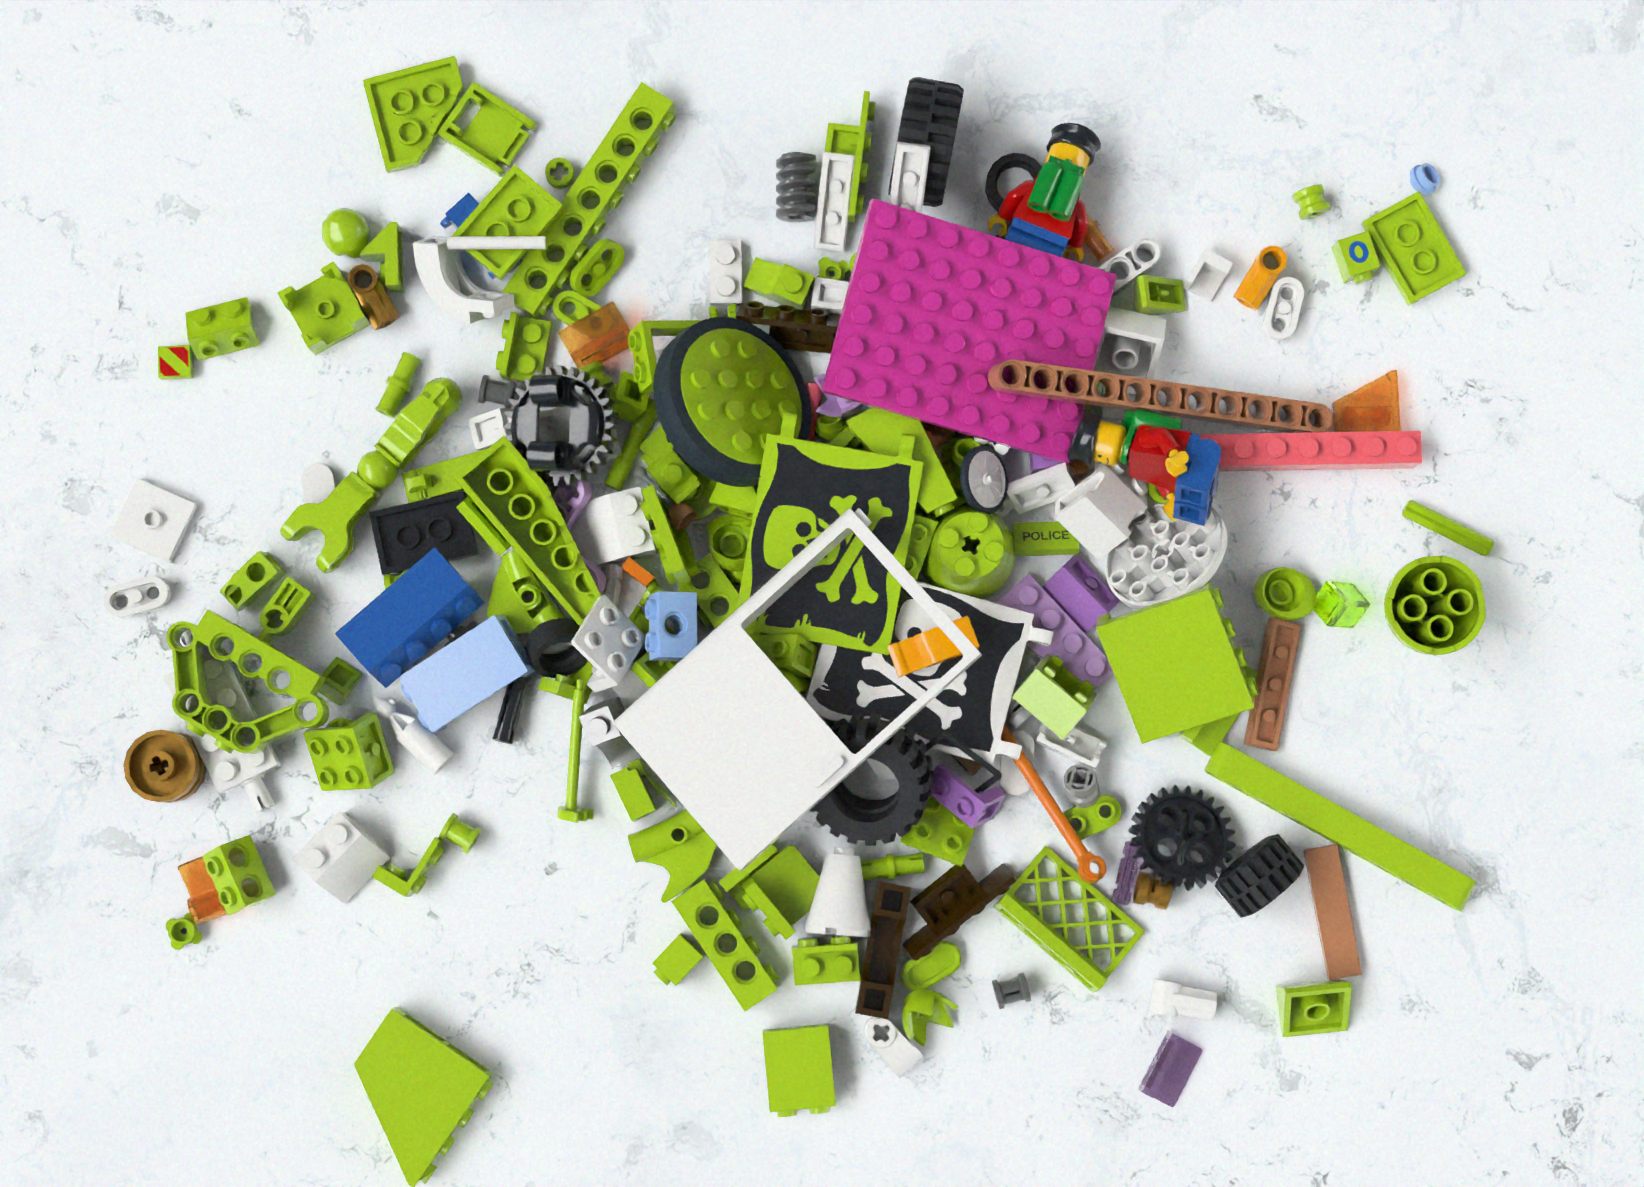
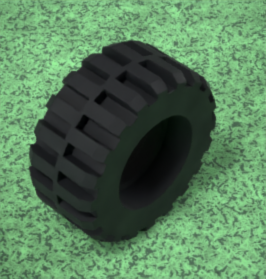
[888,77,964,207]
[810,713,934,846]

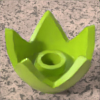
[902,988,959,1047]

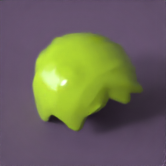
[322,208,370,258]

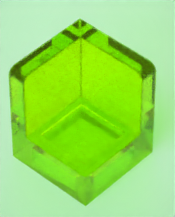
[1313,581,1371,628]

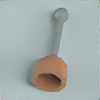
[634,466,697,530]

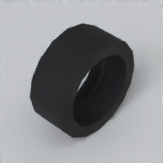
[985,153,1042,212]
[526,618,588,678]

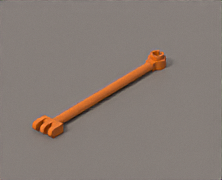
[1001,723,1107,883]

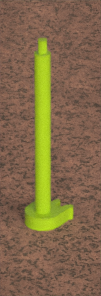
[557,679,594,823]

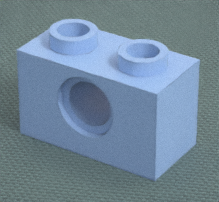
[645,591,697,661]

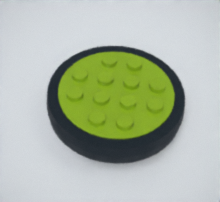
[653,317,812,487]

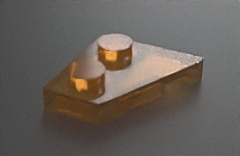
[1332,370,1401,432]

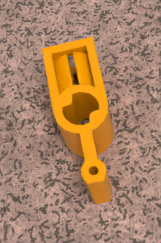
[887,616,980,678]

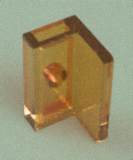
[558,302,631,370]

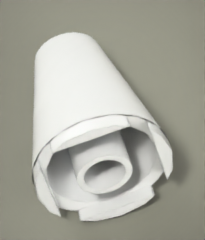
[805,848,871,937]

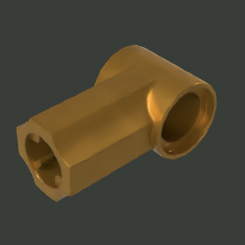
[348,264,400,331]

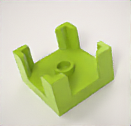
[277,261,371,355]

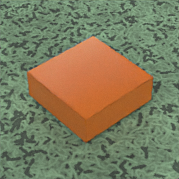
[622,557,656,588]

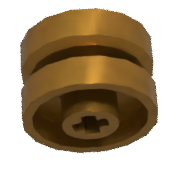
[123,730,207,803]

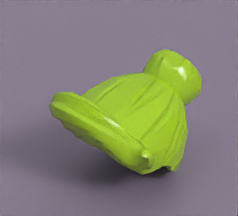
[706,515,752,584]

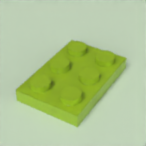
[452,164,564,281]
[1361,191,1467,306]

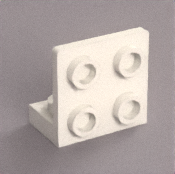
[571,595,646,693]

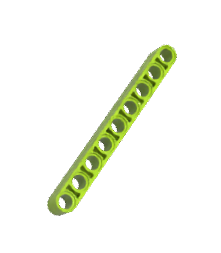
[1204,742,1477,912]

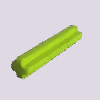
[1402,500,1494,556]

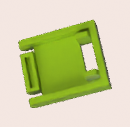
[437,81,537,177]

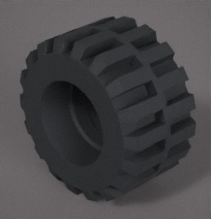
[1215,834,1304,918]

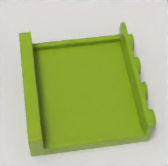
[1095,580,1259,744]

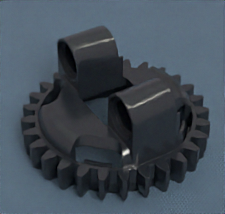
[503,365,620,487]

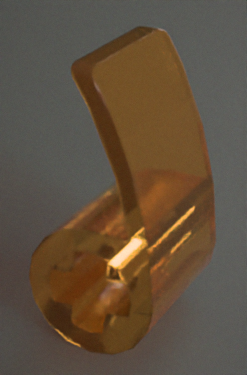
[177,856,227,925]

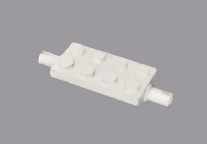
[163,630,280,813]

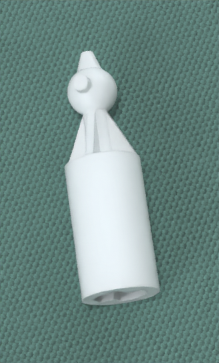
[373,696,455,776]

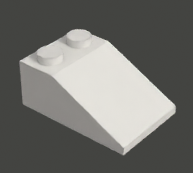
[559,487,658,568]

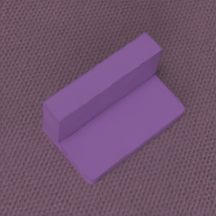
[1042,554,1120,633]

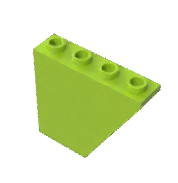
[354,1006,493,1187]

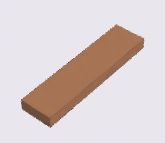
[1243,617,1302,751]
[1303,844,1362,980]

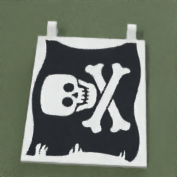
[806,581,1054,766]

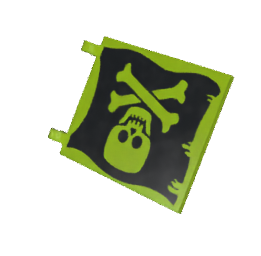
[736,412,924,655]

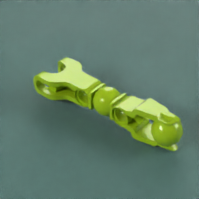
[280,377,462,574]

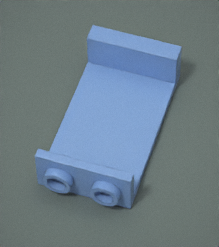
[399,614,535,733]

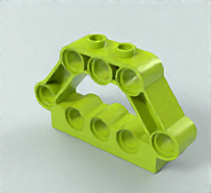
[166,609,330,754]

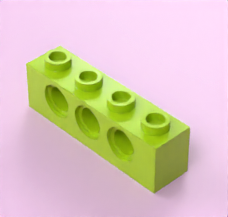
[671,879,779,1012]

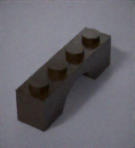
[855,881,911,1019]

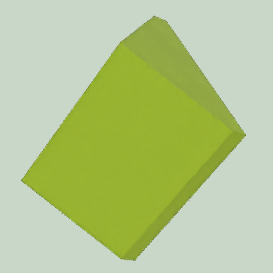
[1276,979,1352,1037]

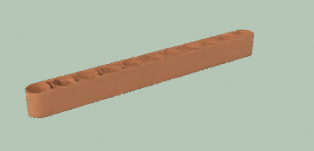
[988,359,1333,433]

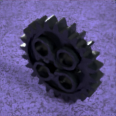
[1128,785,1236,891]

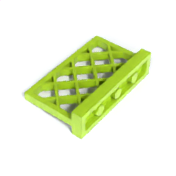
[993,845,1145,993]

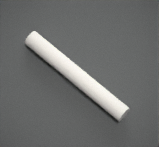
[447,236,546,250]

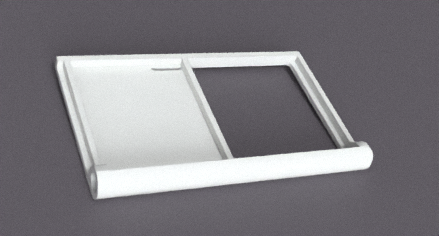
[613,508,982,871]

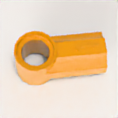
[1233,246,1287,311]

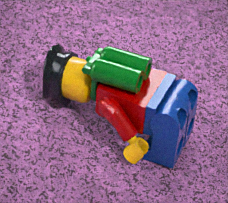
[987,123,1101,263]
[1067,409,1221,526]

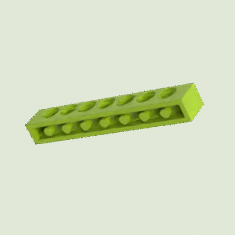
[502,82,676,319]

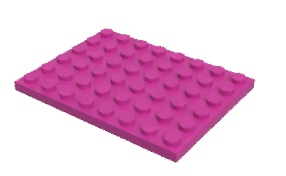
[821,199,1117,464]

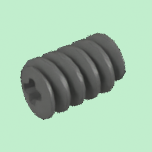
[776,152,816,222]

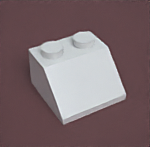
[1093,306,1167,387]
[292,811,392,904]

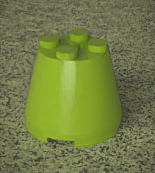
[921,505,1016,600]
[1384,556,1487,656]

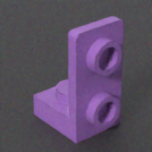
[930,764,1006,829]

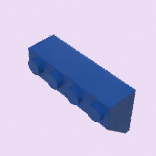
[335,547,485,688]

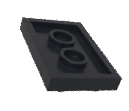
[369,491,479,576]

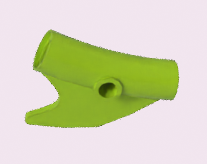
[487,550,566,635]
[628,808,717,903]

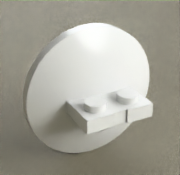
[1106,503,1228,610]

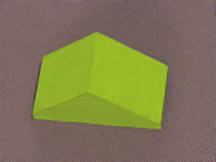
[1133,275,1186,316]

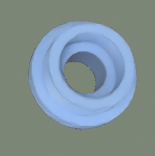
[1410,163,1440,195]

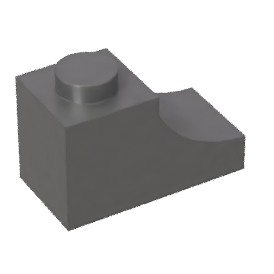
[579,696,642,769]

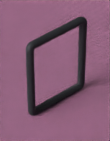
[925,732,1002,793]

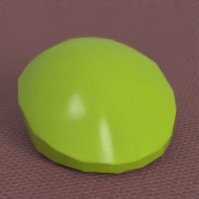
[1254,567,1317,620]

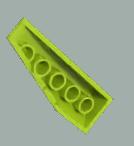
[453,435,601,626]

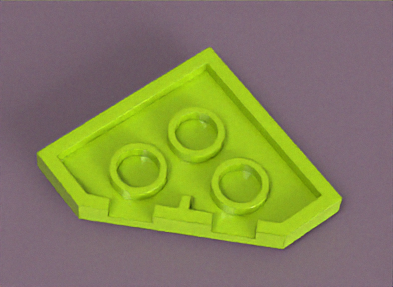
[362,55,464,173]

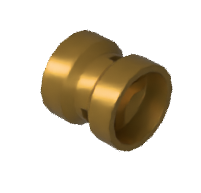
[1133,871,1173,910]

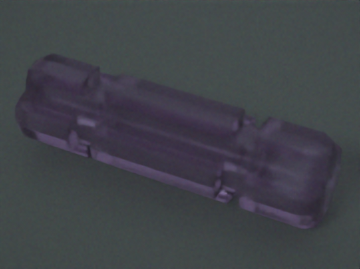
[1112,841,1139,905]

